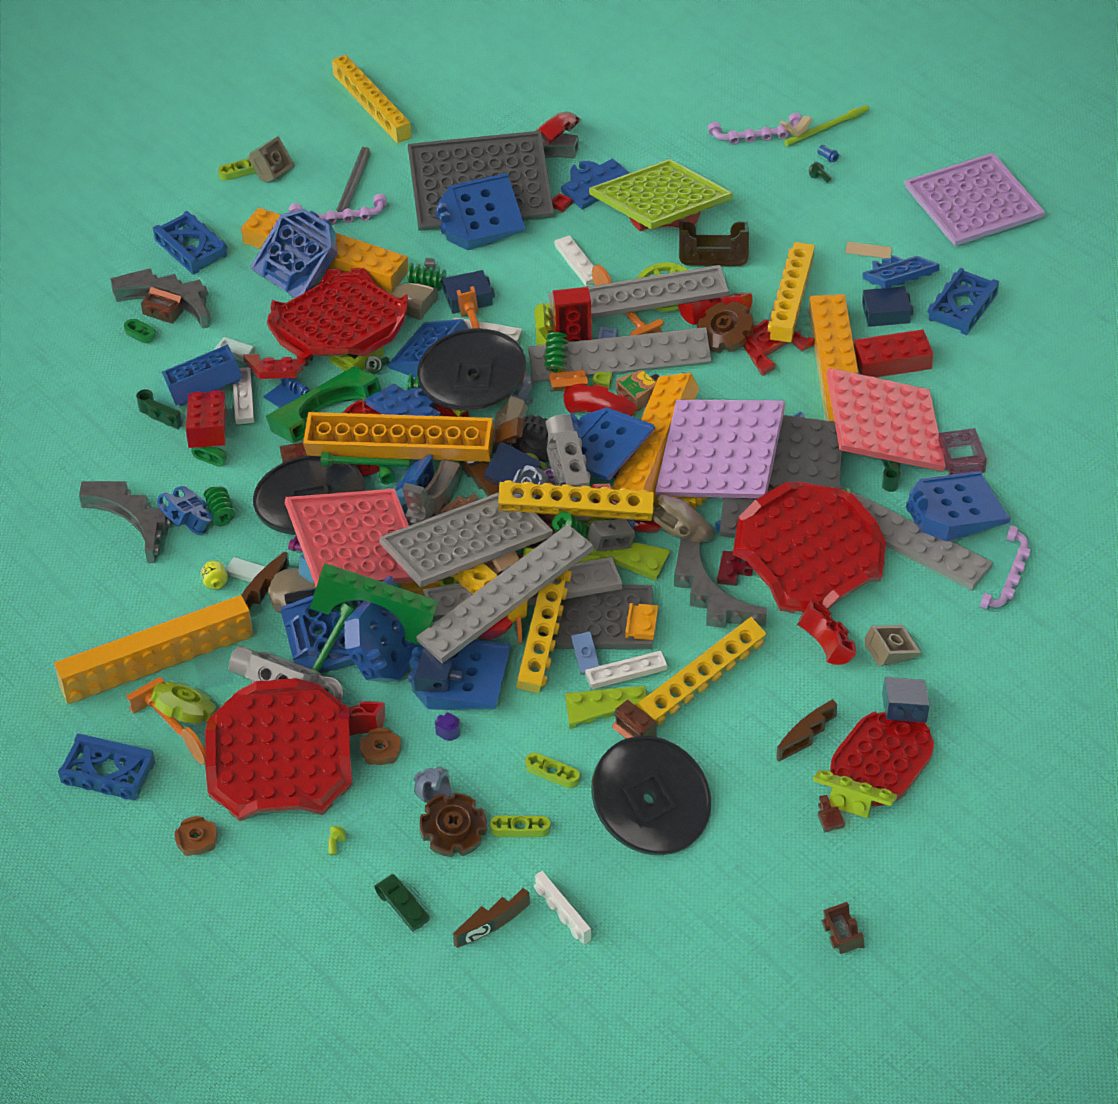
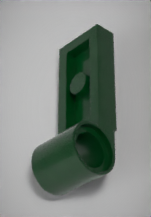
[136,389,182,429]
[881,459,900,492]
[374,874,430,932]

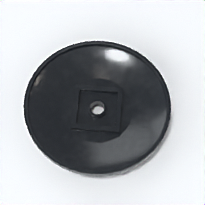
[417,328,526,410]
[253,456,366,535]
[591,736,711,855]

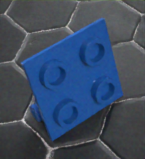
[263,378,310,408]

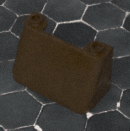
[679,221,749,266]

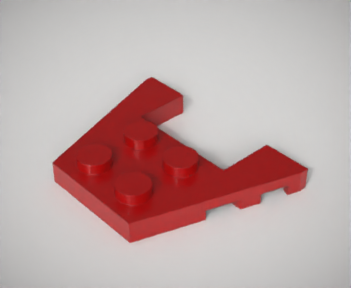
[743,319,815,376]
[243,354,313,379]

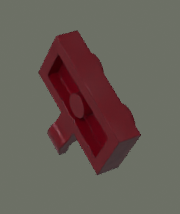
[717,551,753,586]

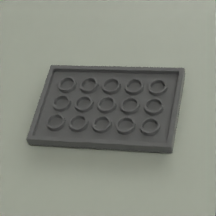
[535,585,652,649]

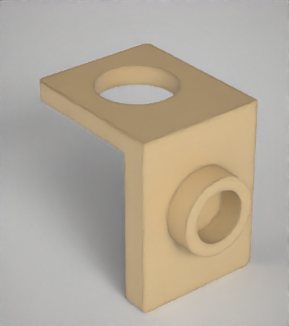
[779,116,813,137]

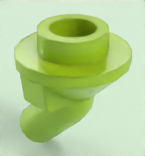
[328,826,347,856]

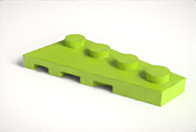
[589,541,670,581]
[565,686,646,729]

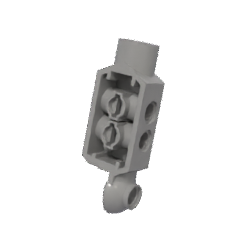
[546,414,596,521]
[229,646,344,702]

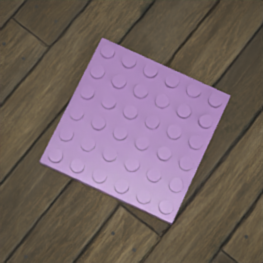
[904,153,1045,246]
[655,400,785,498]

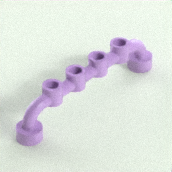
[708,113,802,145]
[289,194,387,225]
[979,526,1031,610]

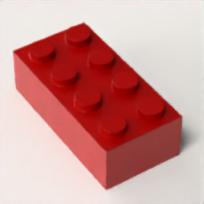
[552,287,592,342]
[854,329,934,378]
[186,390,227,448]

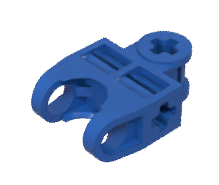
[157,486,213,535]

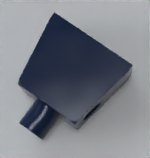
[414,649,463,692]

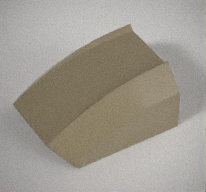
[249,136,294,182]
[391,283,438,320]
[494,396,528,428]
[865,625,922,665]

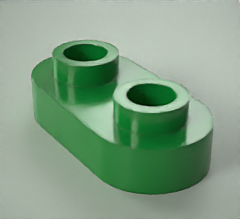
[124,319,155,343]
[191,446,227,467]

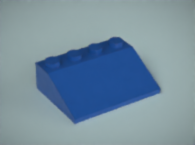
[387,319,468,378]
[162,344,243,405]

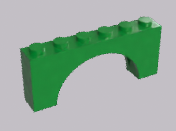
[266,366,381,443]
[310,563,439,646]

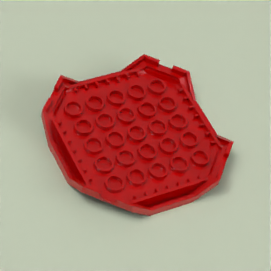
[267,268,409,359]
[732,482,886,613]
[205,678,353,821]

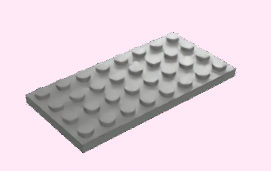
[379,492,553,587]

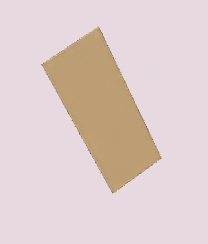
[845,242,892,258]

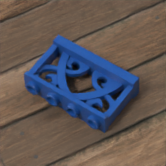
[153,211,227,275]
[927,268,999,336]
[58,733,155,800]

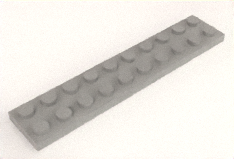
[548,265,729,318]
[528,327,711,383]
[839,485,993,590]
[416,524,594,663]
[423,557,622,622]

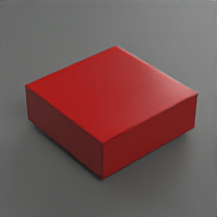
[552,193,573,213]

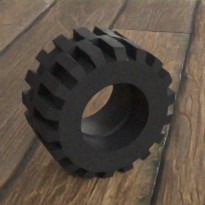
[511,415,549,463]

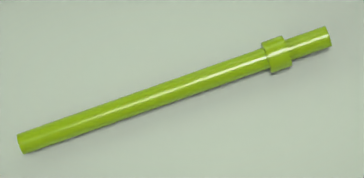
[784,105,869,146]

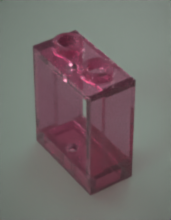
[938,428,987,475]

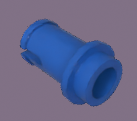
[817,145,839,162]

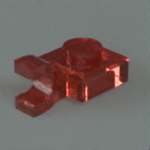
[817,795,845,833]

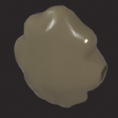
[652,495,715,543]
[268,568,319,616]

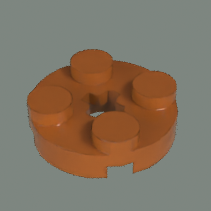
[360,728,401,765]
[175,816,217,856]

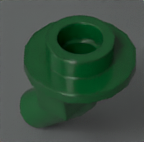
[809,162,831,183]
[365,356,390,373]

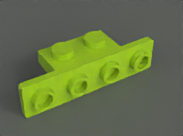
[534,303,554,346]
[813,770,897,818]

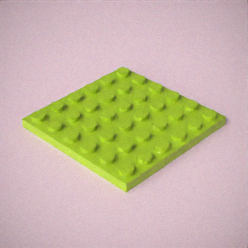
[589,159,733,229]

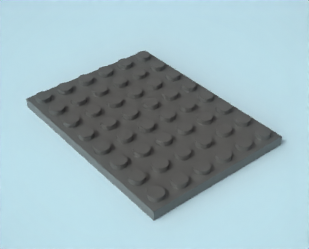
[408,131,554,231]
[719,415,842,538]

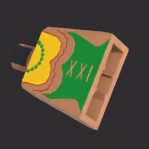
[616,370,660,411]

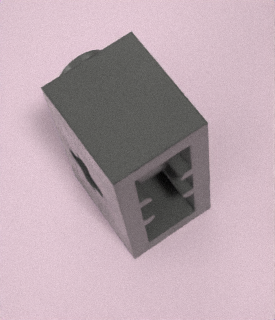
[587,519,635,551]

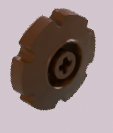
[697,301,755,353]
[419,793,487,857]

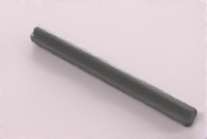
[336,146,370,212]

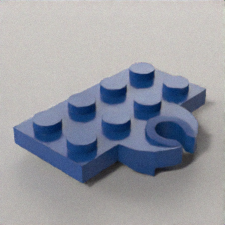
[561,158,630,210]
[862,255,940,289]
[366,384,440,416]

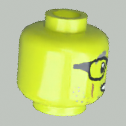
[201,561,228,589]

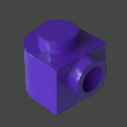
[435,712,460,741]

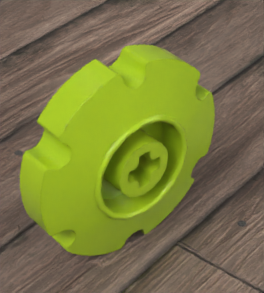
[151,681,216,724]

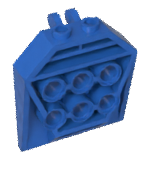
[435,173,526,250]
[250,209,338,298]
[570,408,655,481]
[906,471,1011,541]
[344,576,423,683]
[280,595,363,673]
[408,640,511,709]

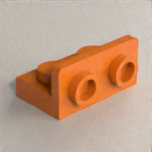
[549,370,588,392]

